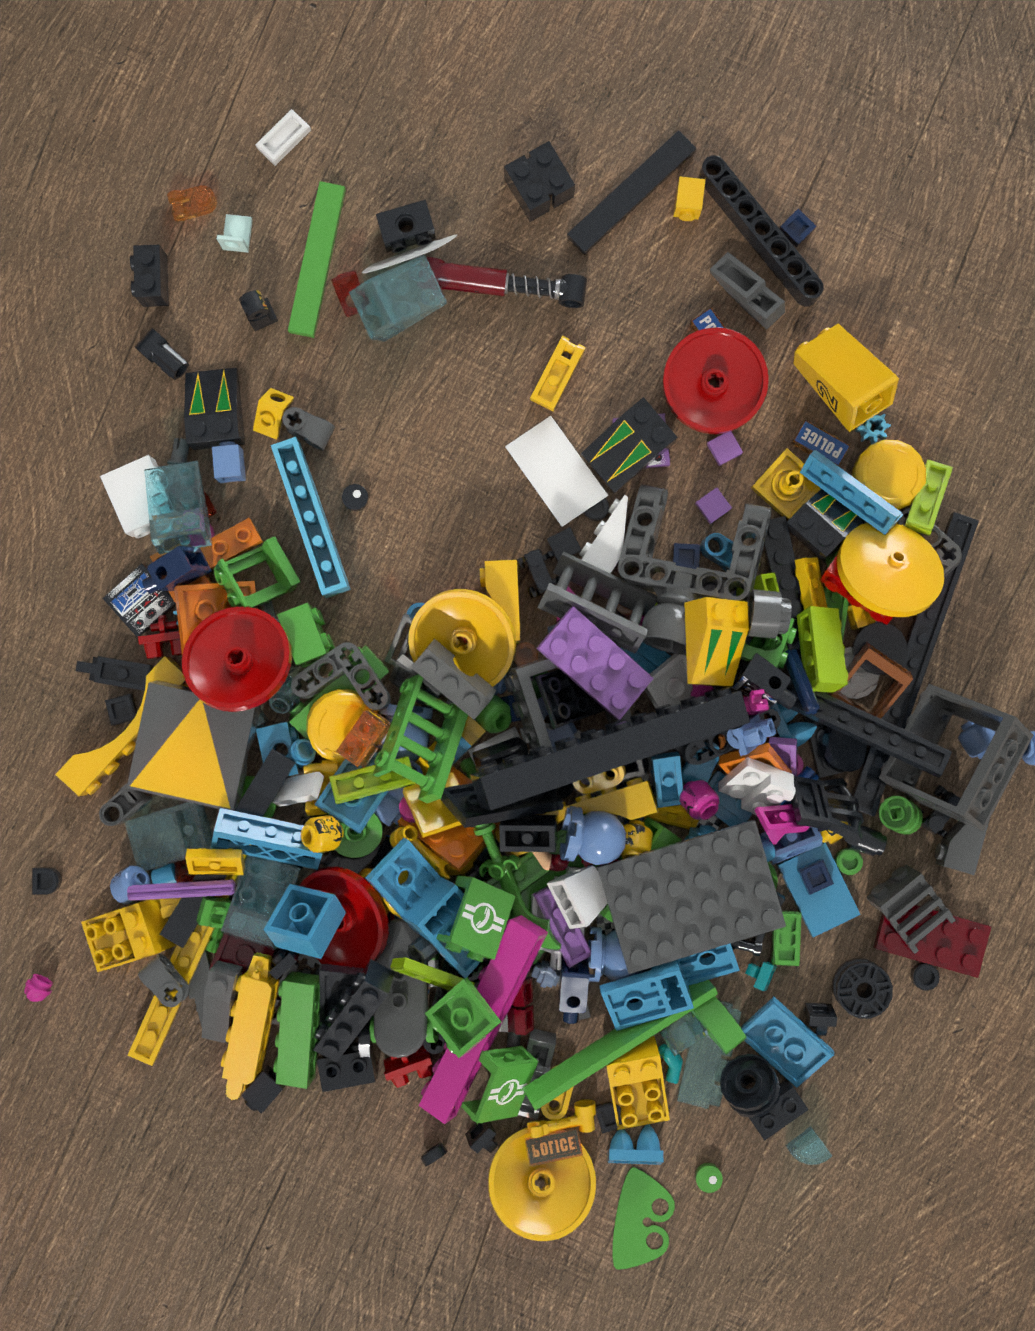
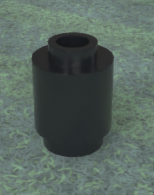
[844,825,887,856]

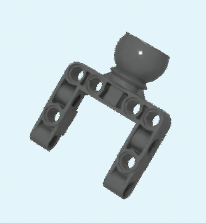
[618,484,771,655]

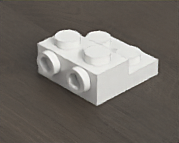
[718,757,795,815]

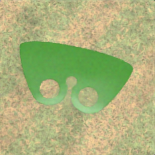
[612,1167,675,1270]

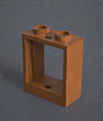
[828,642,913,719]

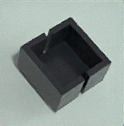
[504,141,575,222]

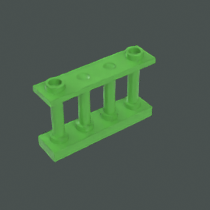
[373,674,468,803]

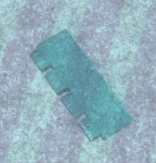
[677,1000,742,1109]

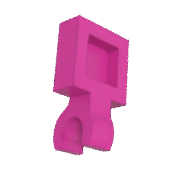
[743,689,769,716]

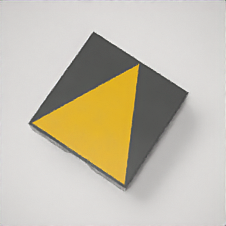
[127,680,262,811]

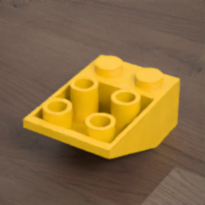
[81,899,176,972]
[606,1036,670,1130]

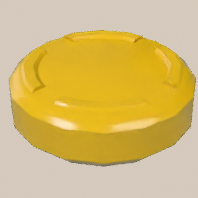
[852,440,926,510]
[306,689,381,763]

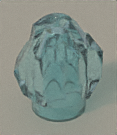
[269,676,301,714]

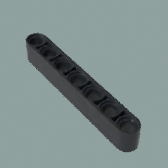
[699,155,824,307]

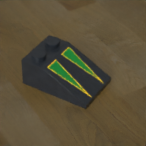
[184,367,245,450]
[581,397,678,494]
[787,489,866,564]

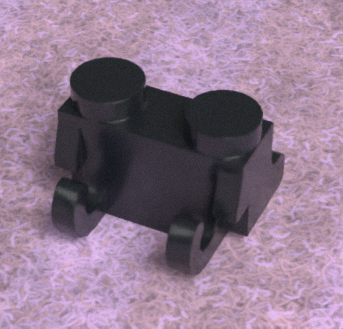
[517,549,560,599]
[921,785,961,838]

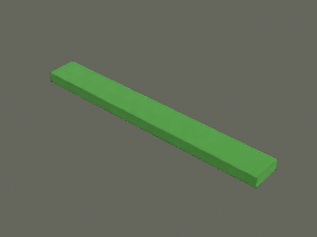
[522,980,718,1111]

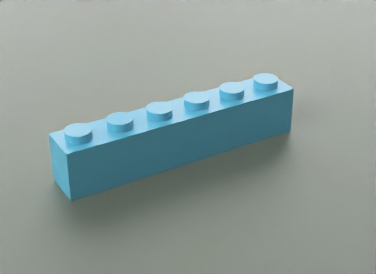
[271,437,351,598]

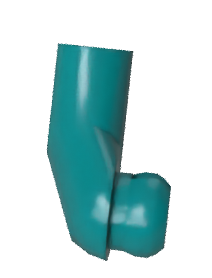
[658,1044,683,1084]

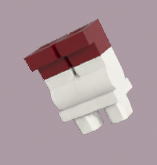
[474,977,534,1035]

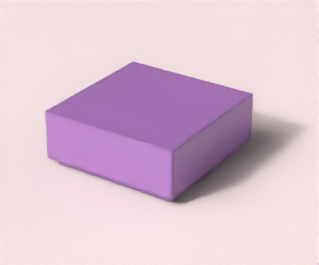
[707,431,743,466]
[695,488,732,524]

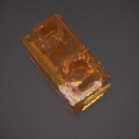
[336,710,391,767]

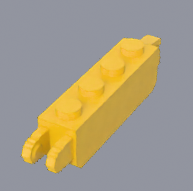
[221,952,280,1100]

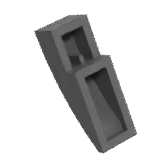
[710,252,785,329]
[518,1029,556,1120]

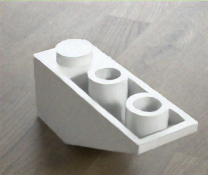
[579,495,628,574]

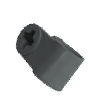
[283,407,335,451]
[99,784,153,826]
[138,954,190,1007]

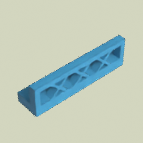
[800,450,903,535]
[211,808,323,870]

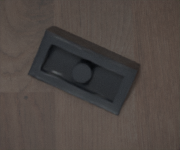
[472,737,528,767]

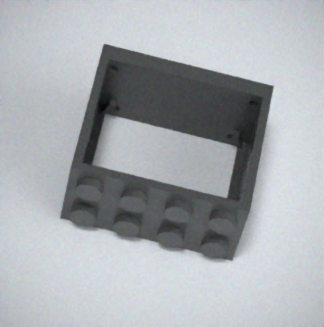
[504,657,631,755]
[879,684,1034,831]

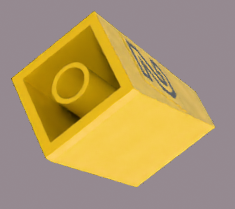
[794,324,899,432]

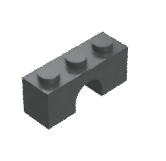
[411,638,496,719]

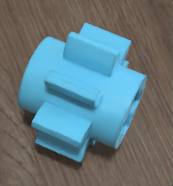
[855,414,891,444]

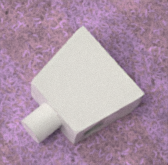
[547,865,607,929]

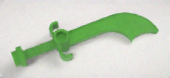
[473,823,561,950]

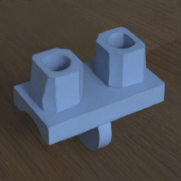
[727,714,776,756]

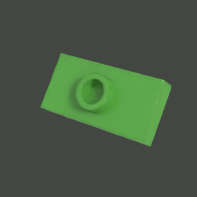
[771,910,802,966]

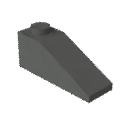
[934,819,990,875]
[202,961,244,1044]

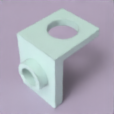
[217,214,252,253]

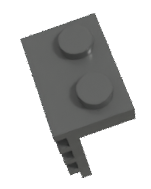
[866,864,956,954]

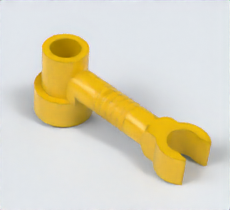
[390,825,455,880]
[527,1099,596,1138]

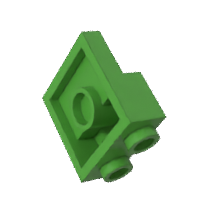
[425,977,501,1058]

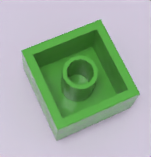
[277,603,335,667]

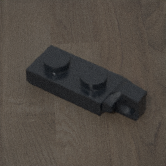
[75,656,153,691]

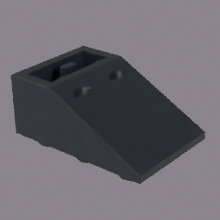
[535,669,605,729]

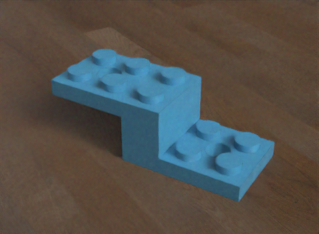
[365,838,484,978]
[599,943,740,1031]

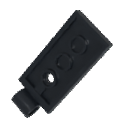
[440,783,574,828]

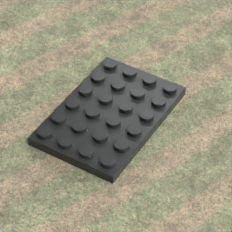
[597,820,786,974]

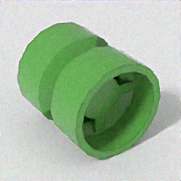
[879,796,923,835]

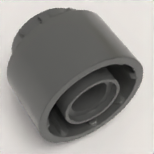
[747,589,792,639]

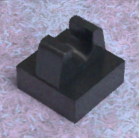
[804,1003,837,1036]
[465,1121,499,1154]

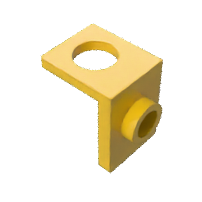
[253,388,294,439]

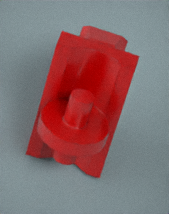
[138,615,182,659]
[383,1045,433,1088]

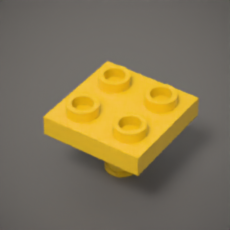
[751,448,821,521]

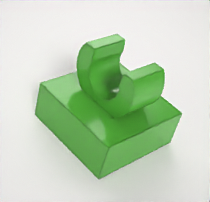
[196,896,232,928]

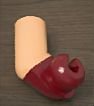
[532,852,569,872]

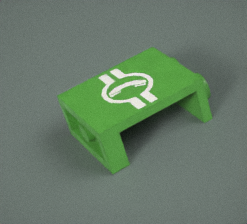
[436,876,516,962]
[461,1046,538,1124]

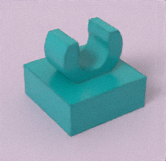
[745,961,777,991]

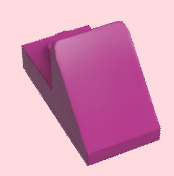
[754,804,809,845]

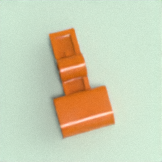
[150,518,263,603]

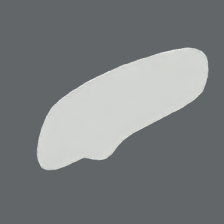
[362,235,457,273]

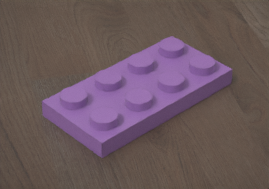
[536,607,654,720]

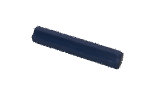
[785,649,820,715]

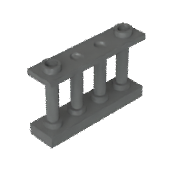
[537,551,658,654]

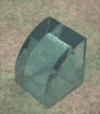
[660,1012,708,1056]
[785,1126,832,1165]

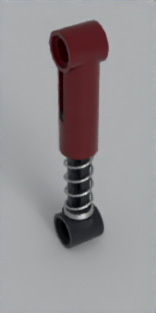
[417,257,587,308]

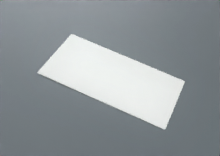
[505,416,608,527]

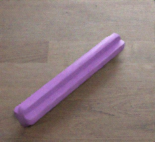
[127,879,235,901]

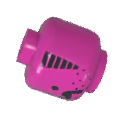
[680,780,720,820]

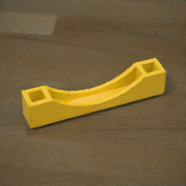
[55,656,188,796]
[495,777,659,856]

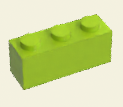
[797,606,848,693]

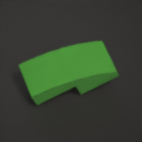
[691,996,746,1054]

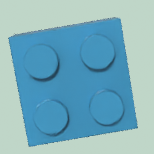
[263,884,346,959]

